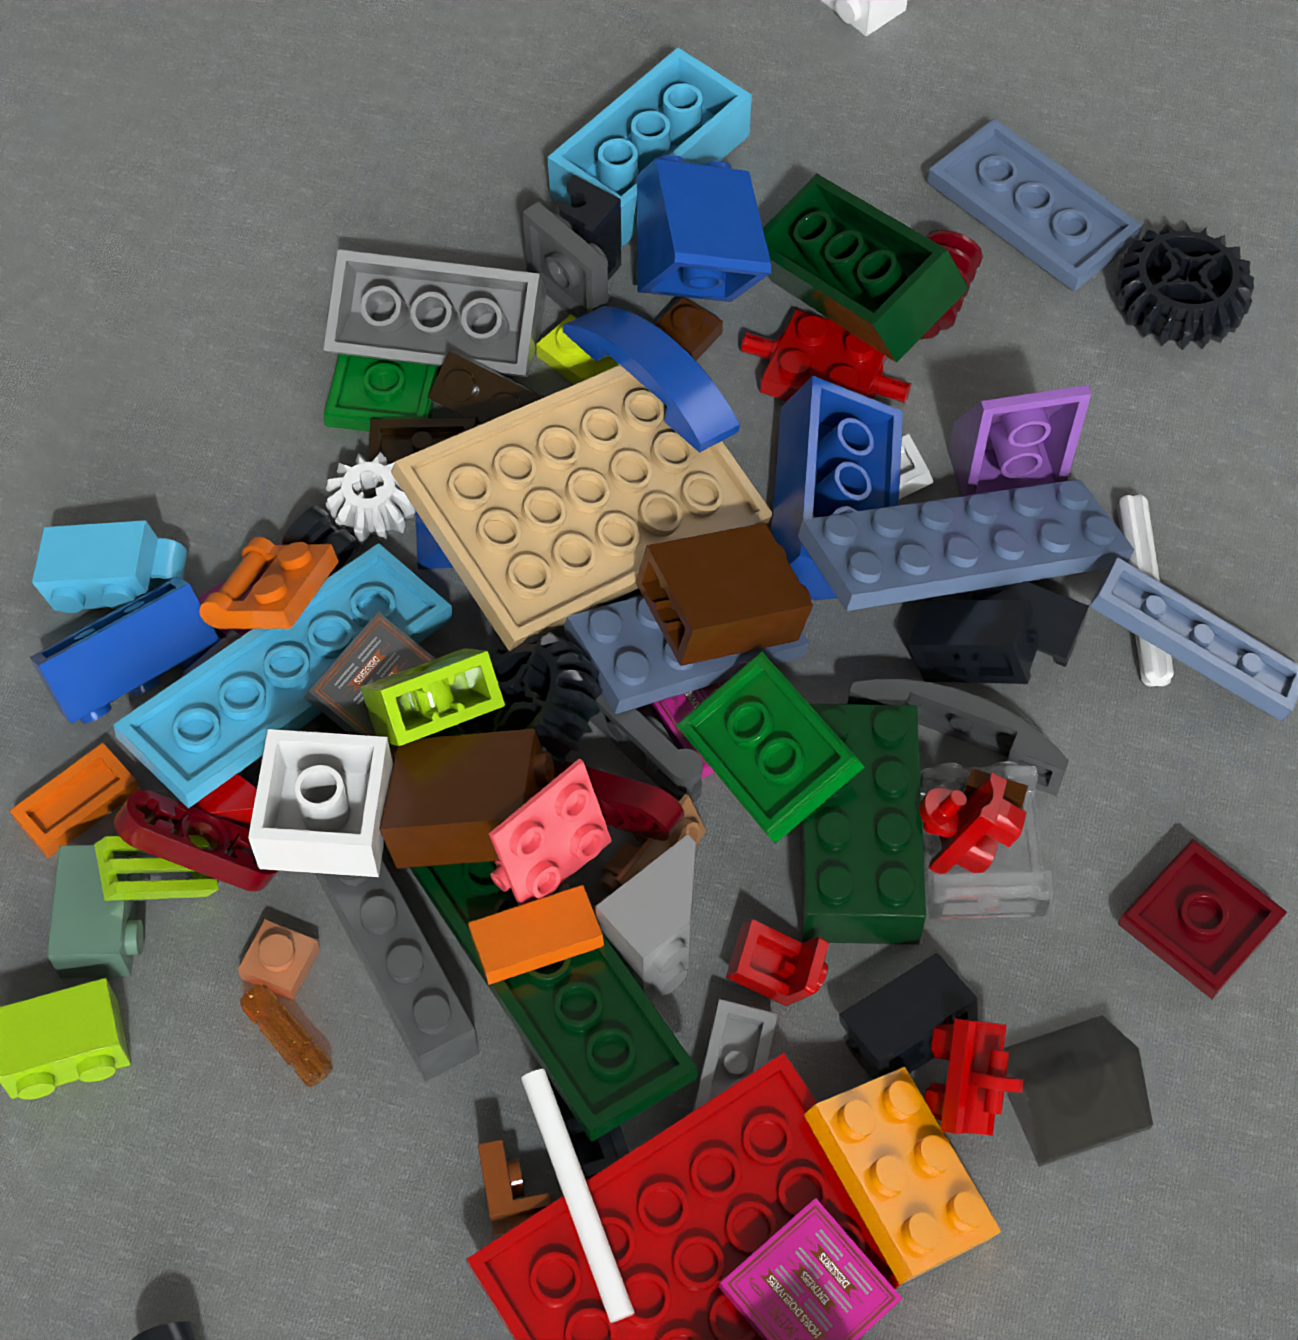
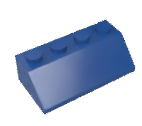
[771,376,903,600]

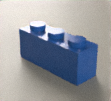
[29,577,220,724]

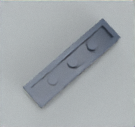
[1089,557,1298,722]

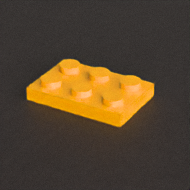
[804,1067,1001,1285]

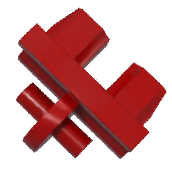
[919,772,1027,876]
[924,1018,1024,1136]

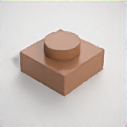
[237,919,320,1000]

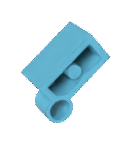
[32,520,188,613]

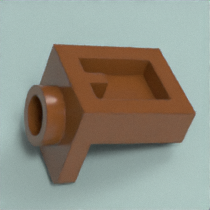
[477,1139,553,1235]

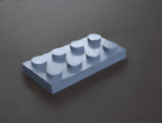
[927,118,1143,292]
[563,595,809,714]

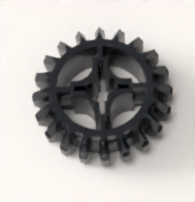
[1115,223,1254,350]
[459,632,603,768]

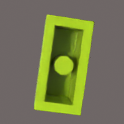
[0,978,131,1100]

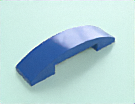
[563,306,740,453]

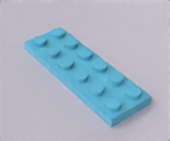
[113,543,452,808]

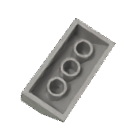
[323,249,547,377]

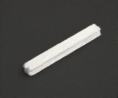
[1117,494,1174,687]

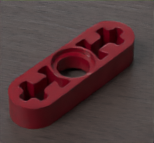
[554,761,684,841]
[114,790,279,892]

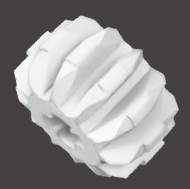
[326,452,416,545]

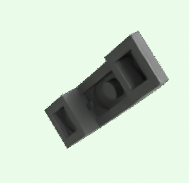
[847,678,1069,796]

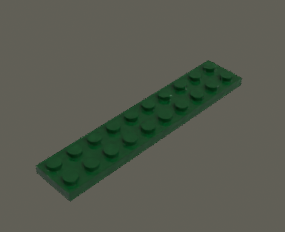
[311,713,698,1142]

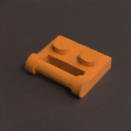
[199,537,339,629]

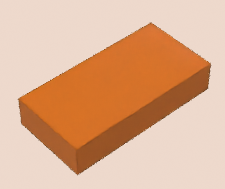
[9,743,141,859]
[468,885,604,985]

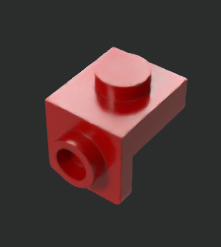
[726,919,829,1006]

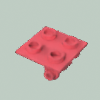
[489,759,612,906]

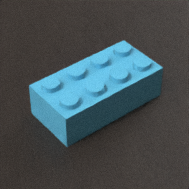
[548,47,752,247]

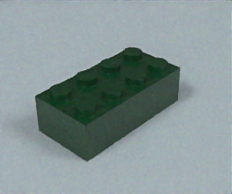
[763,173,969,363]
[800,704,926,945]

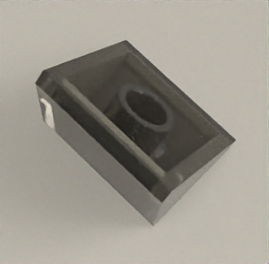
[1004,1015,1153,1167]

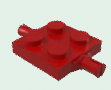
[741,310,912,404]

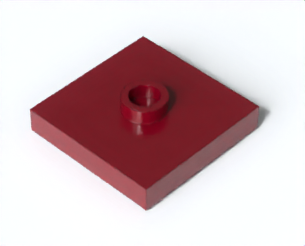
[1118,838,1287,1000]

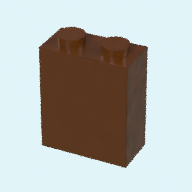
[635,523,813,666]
[380,729,554,868]

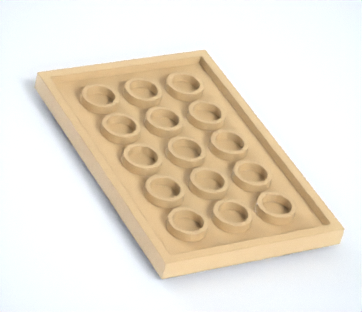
[391,365,773,651]

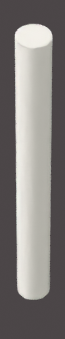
[521,1069,635,1323]

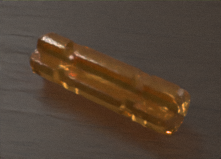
[240,984,333,1087]

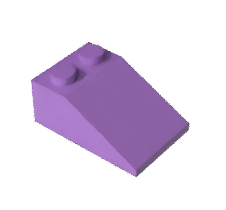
[948,385,1092,496]

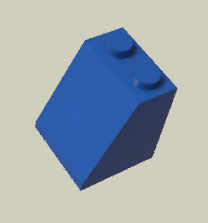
[637,155,771,302]

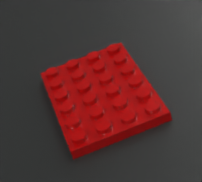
[466,1053,902,1340]

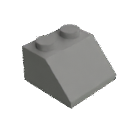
[596,834,696,999]

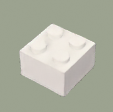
[248,729,393,877]

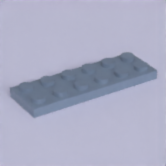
[798,479,1134,611]

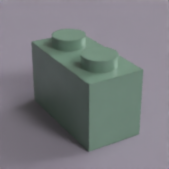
[47,845,148,978]

